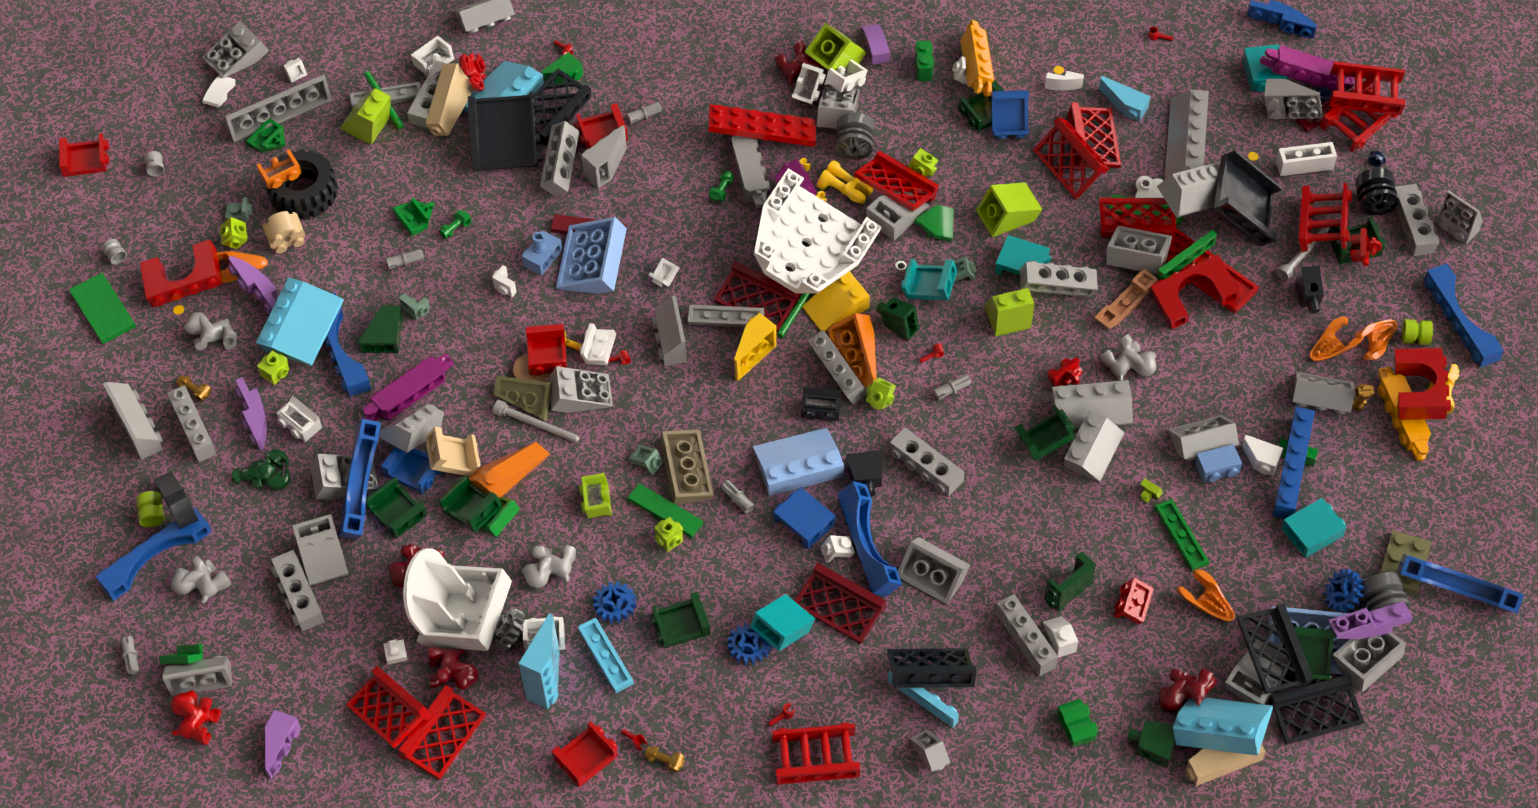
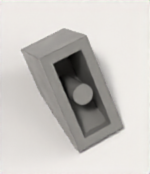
[909,729,950,772]

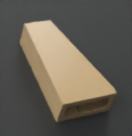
[426,63,474,136]
[1185,744,1266,786]

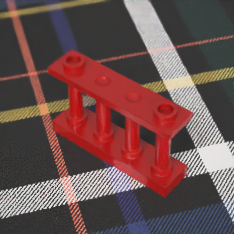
[1329,61,1405,115]
[1320,79,1398,152]
[1299,183,1352,252]
[772,722,860,785]

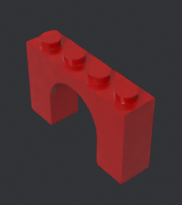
[140,239,223,307]
[1151,254,1240,330]
[1394,348,1451,420]

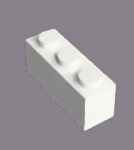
[1276,142,1337,176]

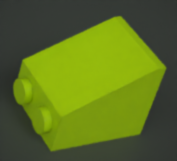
[805,23,867,71]
[340,88,391,145]
[976,182,1042,237]
[984,288,1034,336]

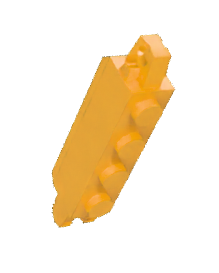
[960,20,994,97]
[1377,366,1431,461]

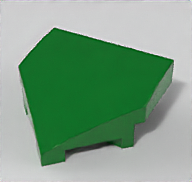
[246,118,286,152]
[393,197,434,236]
[914,205,954,242]
[159,643,203,664]

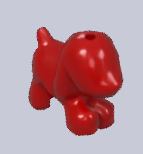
[171,690,222,745]

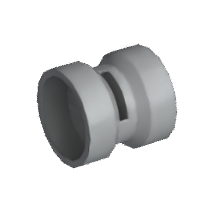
[144,151,165,176]
[102,239,127,265]

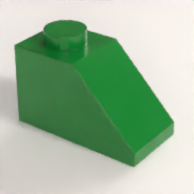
[542,52,583,84]

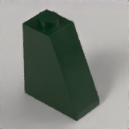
[359,305,402,353]

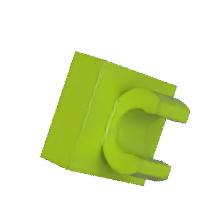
[1140,478,1163,503]

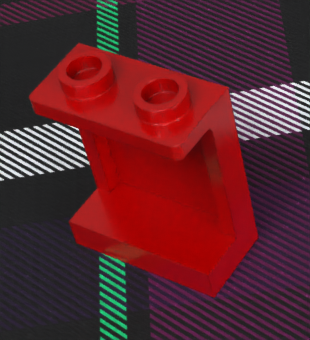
[574,103,628,150]
[59,133,110,177]
[526,324,567,376]
[552,721,618,788]

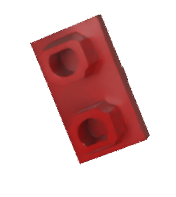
[1351,228,1382,267]
[1047,357,1083,387]

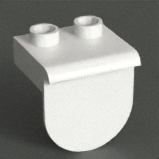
[403,548,512,651]

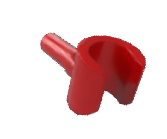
[1149,26,1173,41]
[554,40,574,55]
[919,343,944,363]
[608,350,631,365]
[768,703,795,726]
[621,729,648,751]

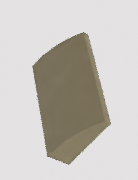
[659,430,714,505]

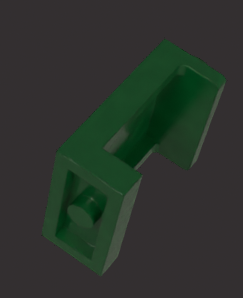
[958,80,1004,132]
[1328,217,1386,264]
[1015,405,1075,461]
[438,476,502,533]
[366,477,427,539]
[1045,551,1096,611]
[649,592,711,649]
[1288,626,1335,683]

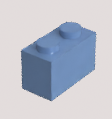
[1195,444,1242,482]

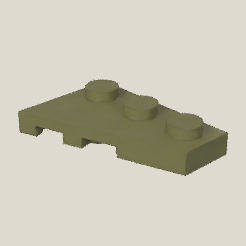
[494,376,552,421]

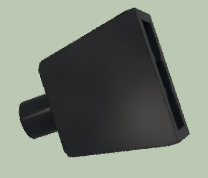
[1294,266,1324,314]
[846,450,883,497]

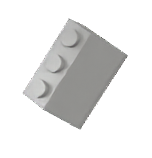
[453,0,515,34]
[1106,226,1172,274]
[652,296,687,366]
[1292,372,1355,414]
[379,404,444,453]
[1064,410,1124,483]
[1167,415,1239,461]
[898,537,970,604]
[1332,632,1406,692]
[163,656,232,697]

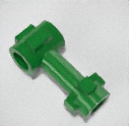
[709,171,734,202]
[439,210,472,239]

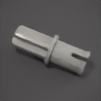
[626,102,662,124]
[386,250,424,270]
[933,375,971,401]
[721,480,755,514]
[120,636,139,675]

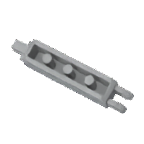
[731,135,770,209]

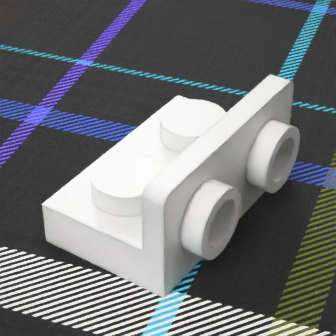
[580,323,616,365]

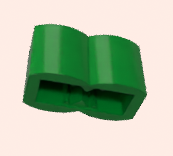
[915,41,934,82]
[1057,699,1098,748]

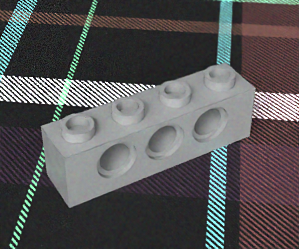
[407,61,447,129]
[540,121,579,196]
[1395,184,1439,256]
[1020,261,1098,297]
[808,330,866,404]
[167,385,217,462]
[890,427,965,497]
[270,550,325,631]
[996,594,1058,677]

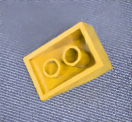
[802,271,870,332]
[734,313,777,381]

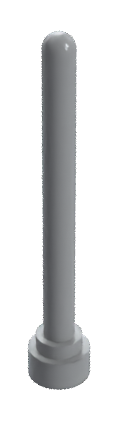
[1276,227,1329,281]
[493,400,579,442]

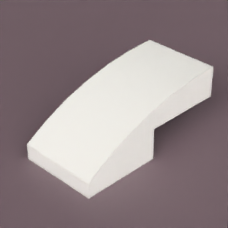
[1045,71,1084,91]
[203,75,235,108]

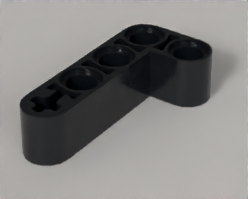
[153,471,199,530]

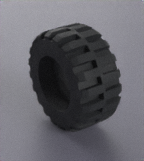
[266,149,338,219]

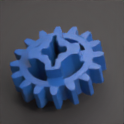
[1323,569,1364,613]
[593,581,637,624]
[728,622,771,666]

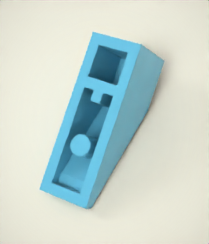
[1099,76,1150,122]

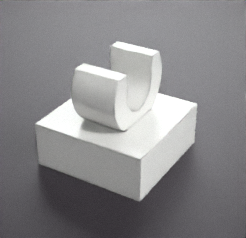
[283,58,307,82]
[383,639,408,665]

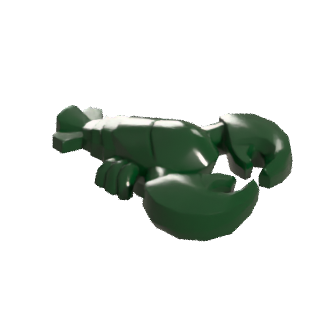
[232,450,290,490]

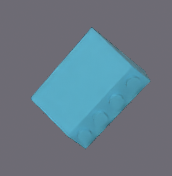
[463,61,544,113]
[256,277,344,366]
[519,613,560,709]
[1173,698,1273,756]

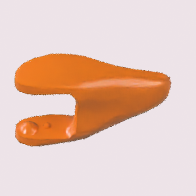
[217,251,268,283]
[1310,316,1365,362]
[1355,319,1397,360]
[1176,569,1235,622]

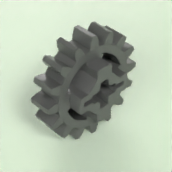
[492,607,525,651]

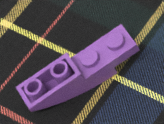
[227,256,278,315]
[235,377,267,450]
[1328,601,1413,639]

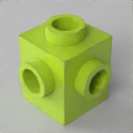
[908,148,938,178]
[220,217,248,249]
[257,350,290,385]
[866,378,896,410]
[654,517,683,552]

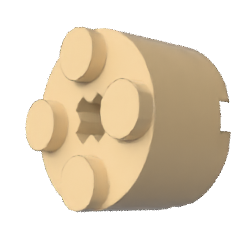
[263,211,305,253]

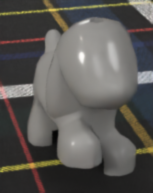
[184,312,237,350]
[1100,334,1156,381]
[522,545,576,589]
[171,556,231,603]

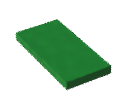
[69,272,136,344]

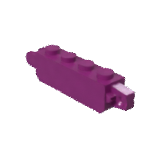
[1259,46,1354,91]
[363,353,454,421]

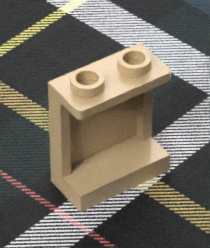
[425,426,481,476]

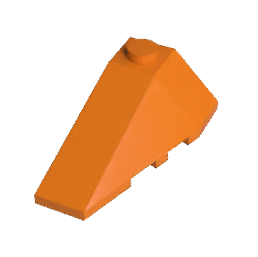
[828,313,877,389]
[469,442,550,498]

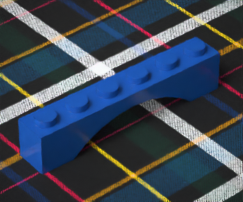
[1424,263,1504,367]
[325,292,371,397]
[1273,407,1315,519]
[338,419,381,540]
[837,481,902,597]
[95,508,212,601]
[1397,553,1524,614]

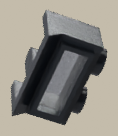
[801,387,841,422]

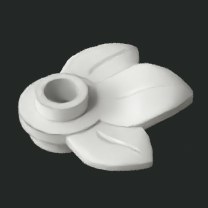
[1135,176,1164,198]

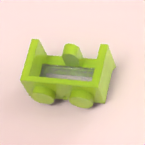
[579,473,612,518]

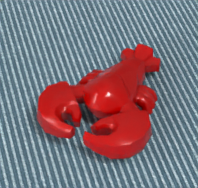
[459,53,486,92]

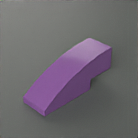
[862,24,890,65]

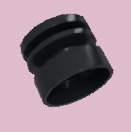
[1355,168,1399,216]

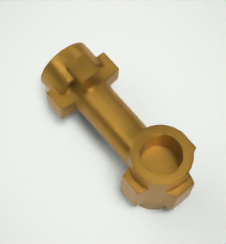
[176,375,212,402]
[1352,384,1374,411]
[645,746,685,773]

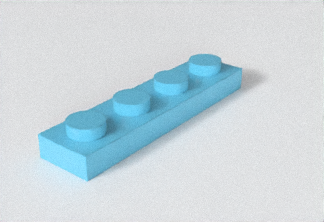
[578,618,634,693]
[888,670,959,728]

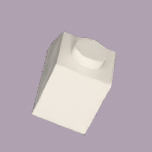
[1242,435,1283,476]
[1042,616,1078,658]

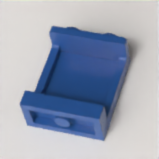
[991,90,1029,139]
[381,446,442,494]
[774,487,835,549]

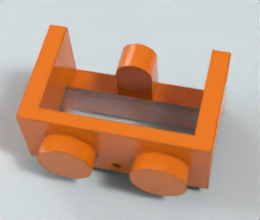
[256,149,301,189]

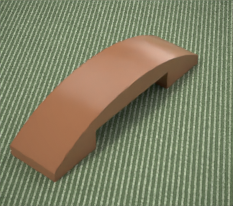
[1094,269,1158,330]

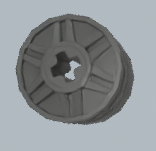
[835,112,874,160]
[1360,572,1411,612]

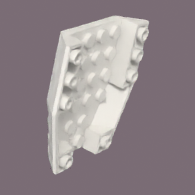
[754,168,882,293]

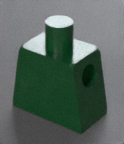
[876,298,919,341]
[1127,721,1175,768]

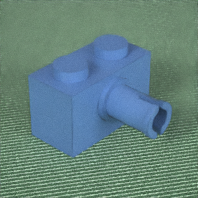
[522,231,562,276]

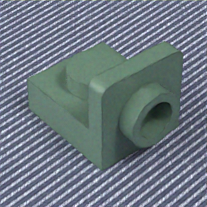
[225,197,252,222]
[954,256,976,282]
[399,293,430,320]
[629,444,664,475]

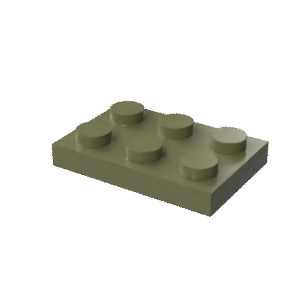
[1380,530,1431,595]

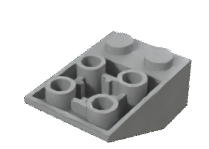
[202,21,269,78]
[1264,79,1323,119]
[817,85,860,129]
[581,125,627,189]
[1436,190,1483,244]
[867,191,930,241]
[547,366,613,413]
[310,454,379,500]
[292,514,349,586]
[1225,639,1290,705]

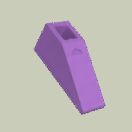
[265,710,300,779]

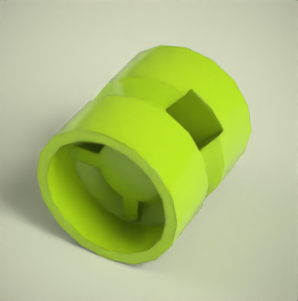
[1401,319,1433,345]
[136,491,165,528]

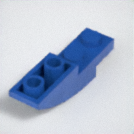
[1247,0,1317,39]

